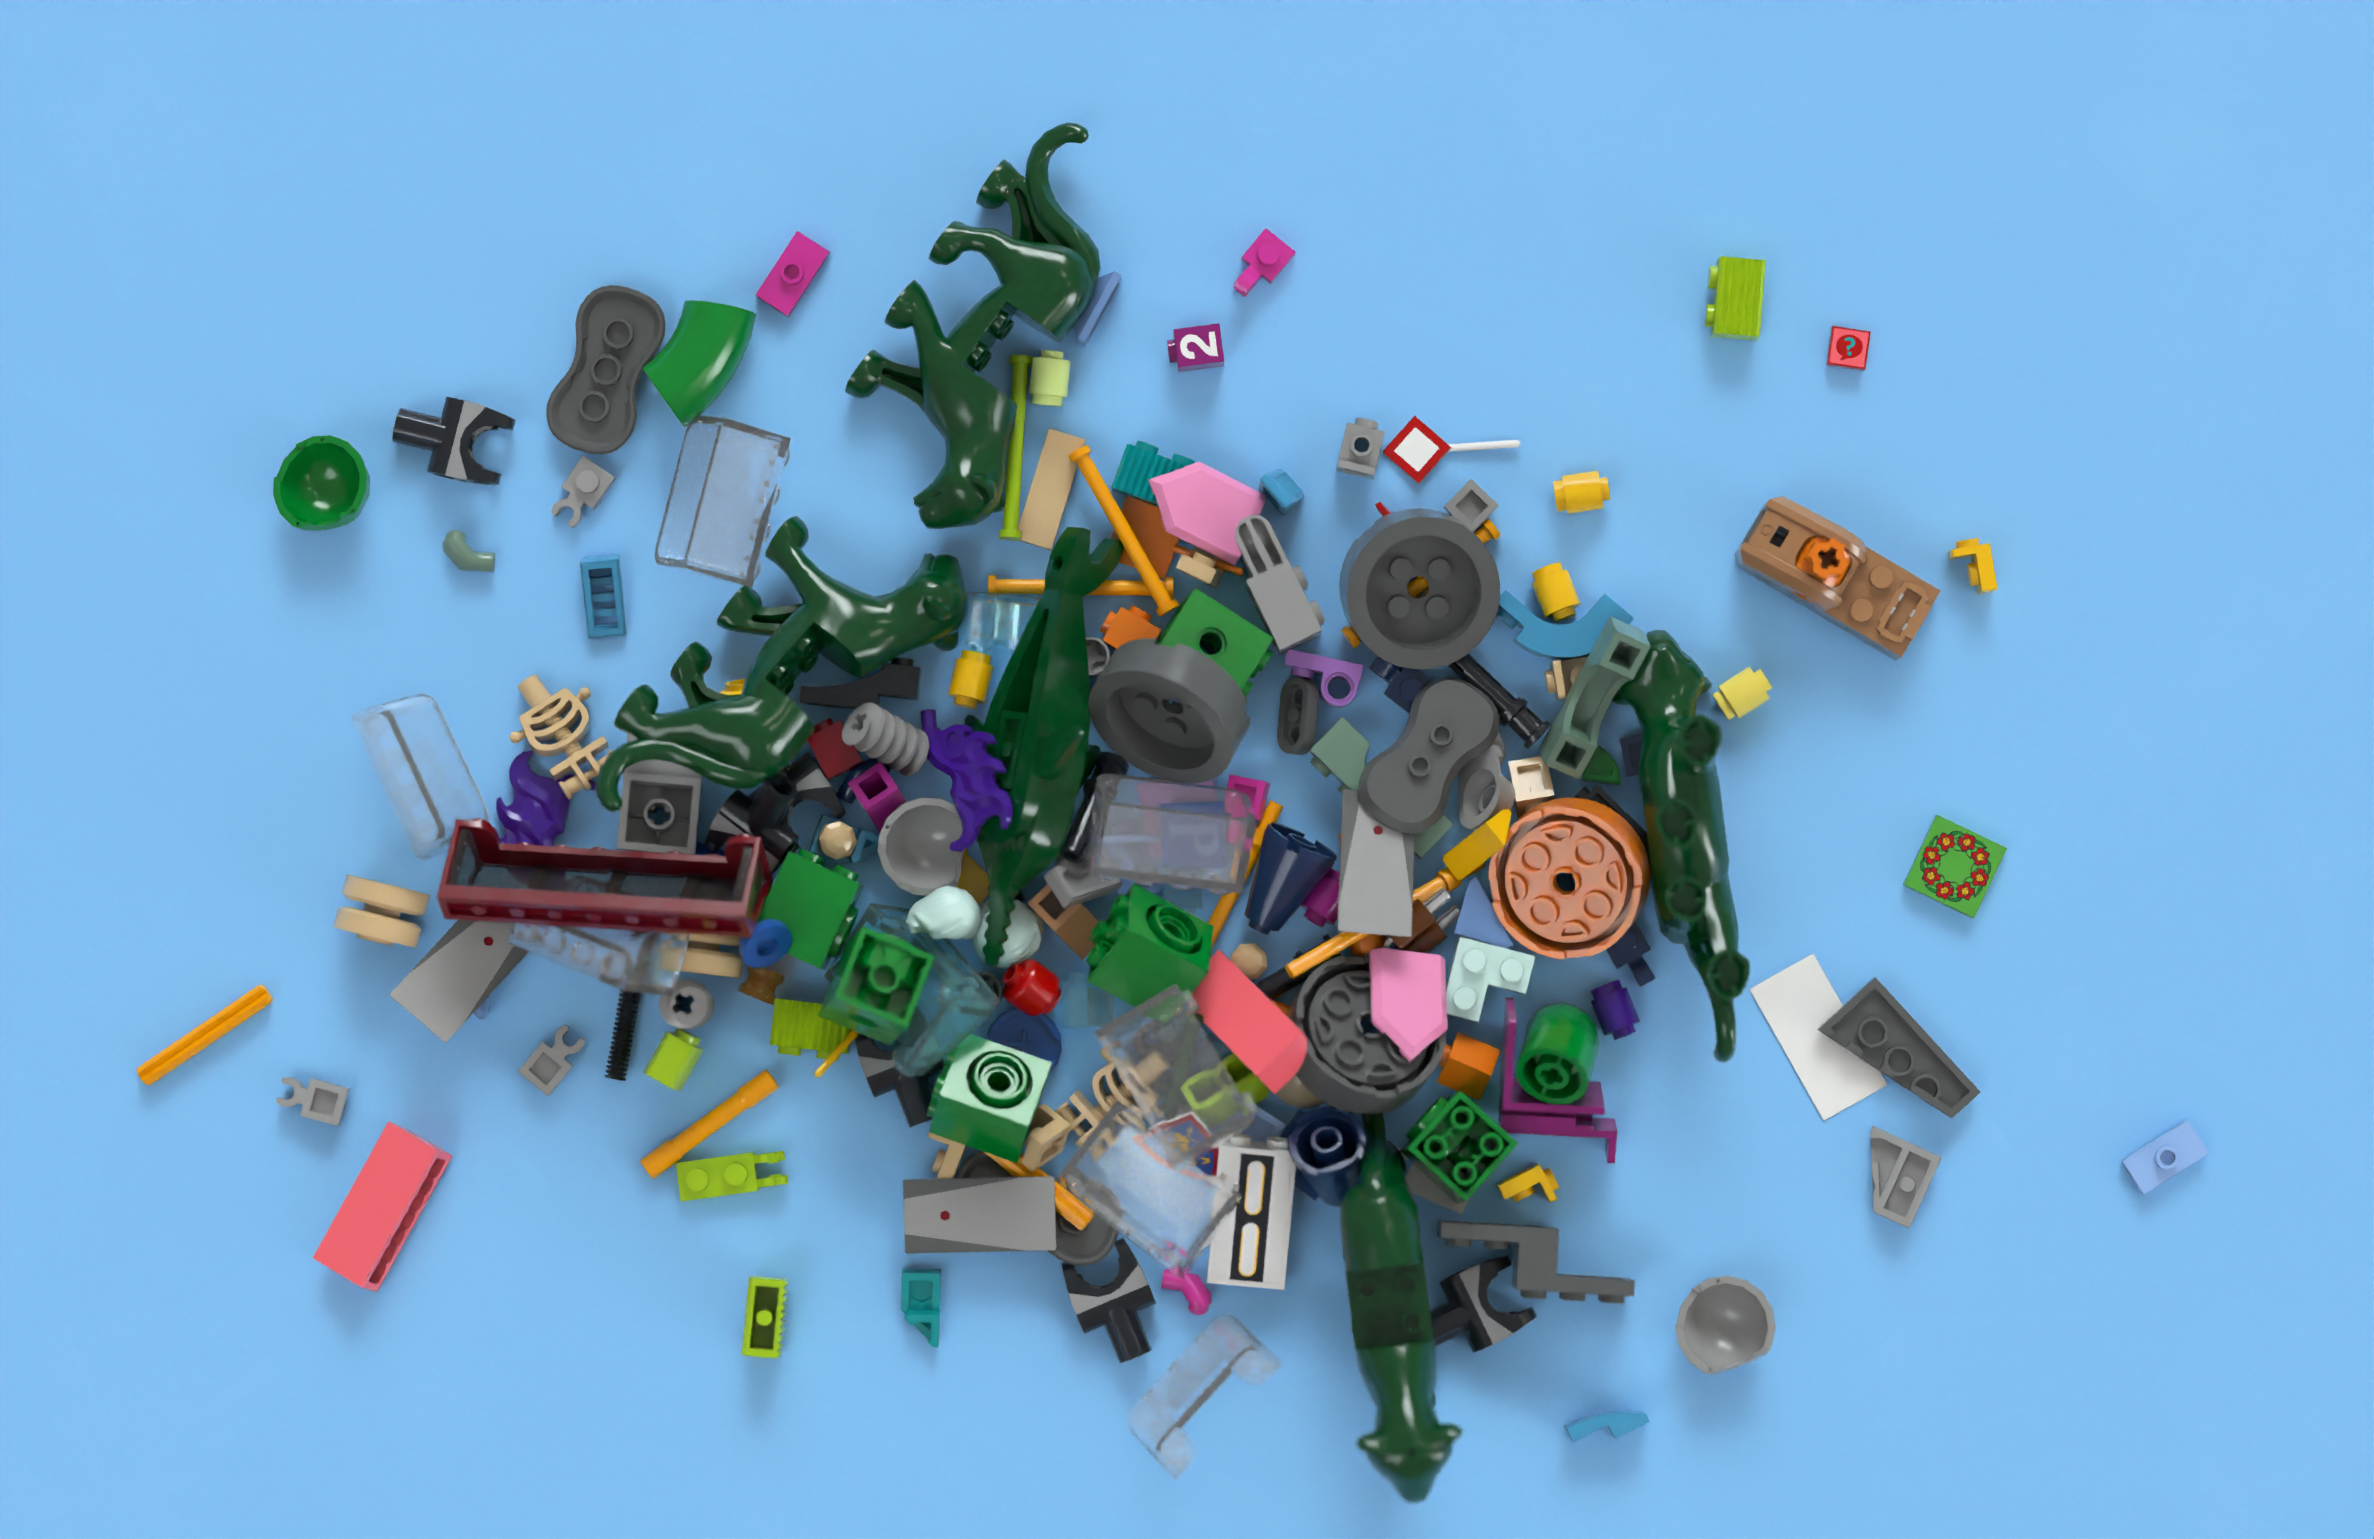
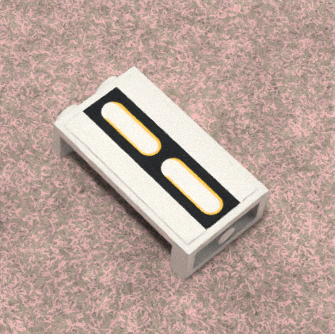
[1207,1133,1296,1290]

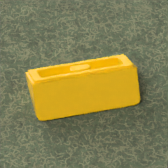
[1442,808,1511,880]

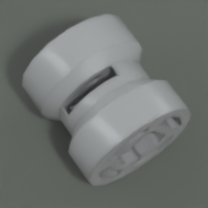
[1086,637,1110,678]

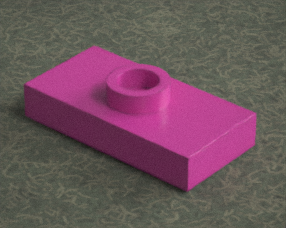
[755,231,830,317]

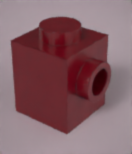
[808,718,863,781]

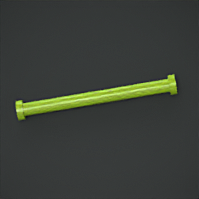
[998,355,1032,541]

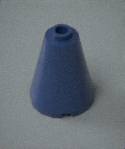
[1244,822,1337,935]
[1288,1106,1366,1206]

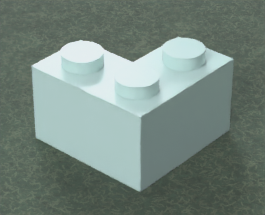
[1446,937,1535,1022]

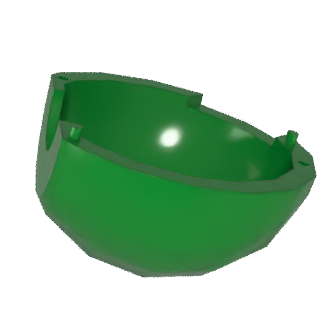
[273,435,370,531]

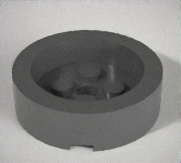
[1339,508,1500,670]
[1088,638,1250,784]
[1286,953,1446,1114]

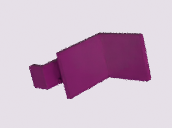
[1498,997,1617,1163]

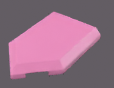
[1148,462,1266,565]
[1369,948,1448,1062]

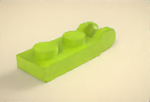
[676,1151,788,1202]

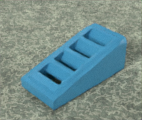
[1259,469,1304,515]
[580,555,627,638]

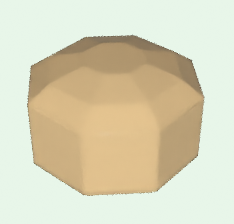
[817,821,857,860]
[1230,943,1267,980]

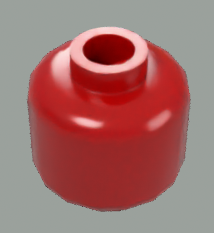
[1002,959,1061,1017]

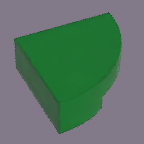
[1581,745,1621,785]

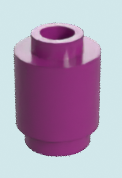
[1301,868,1340,928]

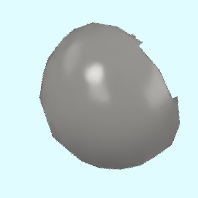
[878,798,965,895]
[1675,1276,1776,1374]

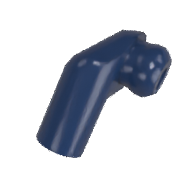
[836,758,891,804]

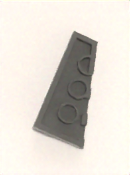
[1817,977,1980,1118]

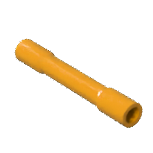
[640,1069,779,1179]

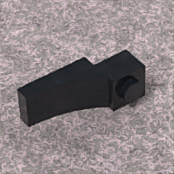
[799,657,922,709]

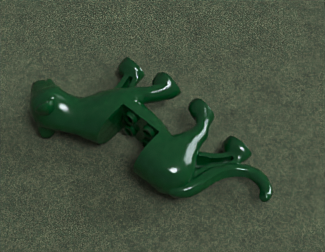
[845,122,1101,529]
[596,516,967,812]
[1612,630,1750,1063]
[1340,1113,1463,1503]

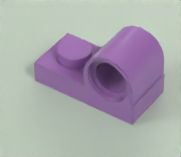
[1284,649,1364,708]

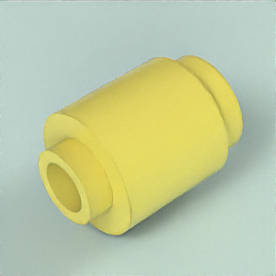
[1712,667,1772,721]

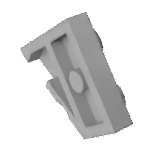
[1870,1126,1942,1229]

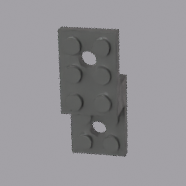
[1437,1220,1635,1303]

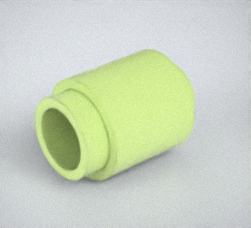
[1029,350,1071,407]

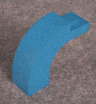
[1496,590,1634,660]

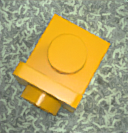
[1948,538,1998,594]
[1496,1163,1559,1203]

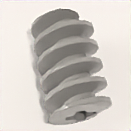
[842,702,929,776]
[659,980,714,1029]

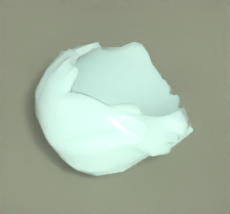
[906,886,982,940]
[972,899,1044,970]

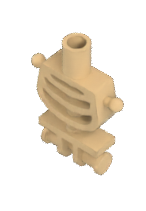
[509,675,612,800]
[1054,1047,1173,1161]

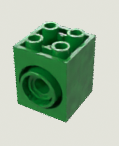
[1157,588,1274,698]
[757,848,864,970]
[1086,884,1213,1024]
[818,926,935,1046]
[926,1031,1052,1163]
[1400,1090,1518,1203]

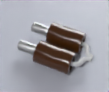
[1383,888,1461,953]

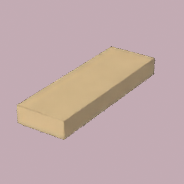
[1018,428,1086,551]

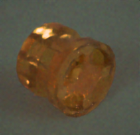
[738,966,785,1005]

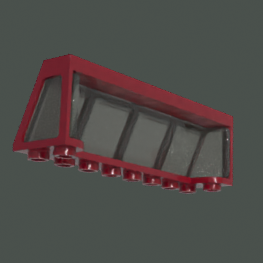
[437,818,773,938]

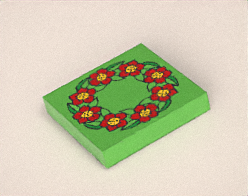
[1903,815,2007,918]

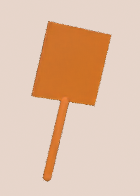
[1111,496,1244,579]

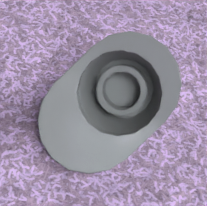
[1458,744,1515,830]

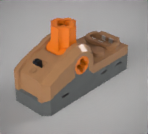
[1735,496,1940,661]

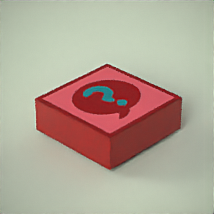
[1826,326,1871,371]

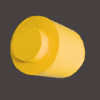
[1553,470,1610,514]
[1532,562,1581,623]
[948,650,994,709]

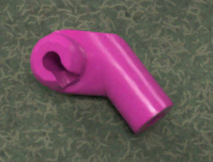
[1161,1269,1212,1315]

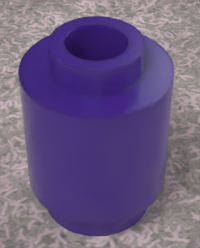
[1591,980,1640,1040]

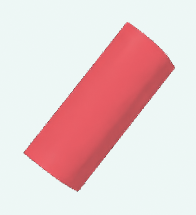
[1184,950,1307,1094]
[313,1121,453,1292]

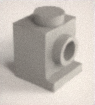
[1336,418,1385,479]

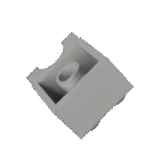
[1235,515,1325,656]
[617,734,702,855]

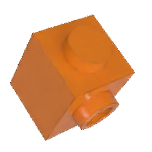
[1099,605,1162,650]
[1437,1032,1501,1100]

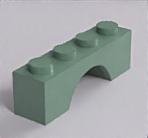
[1539,616,1651,780]
[1309,716,1454,859]

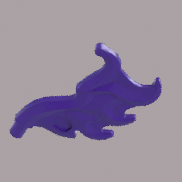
[920,709,1013,852]
[496,750,596,930]

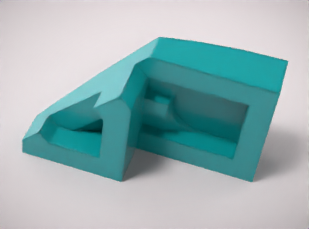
[901,1268,941,1347]

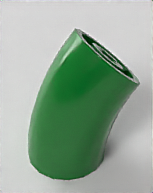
[642,300,757,428]
[1516,1002,1599,1104]

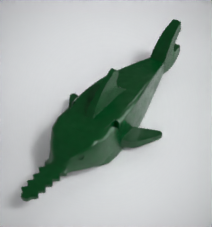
[964,527,1124,966]

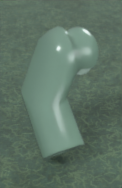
[442,530,495,572]

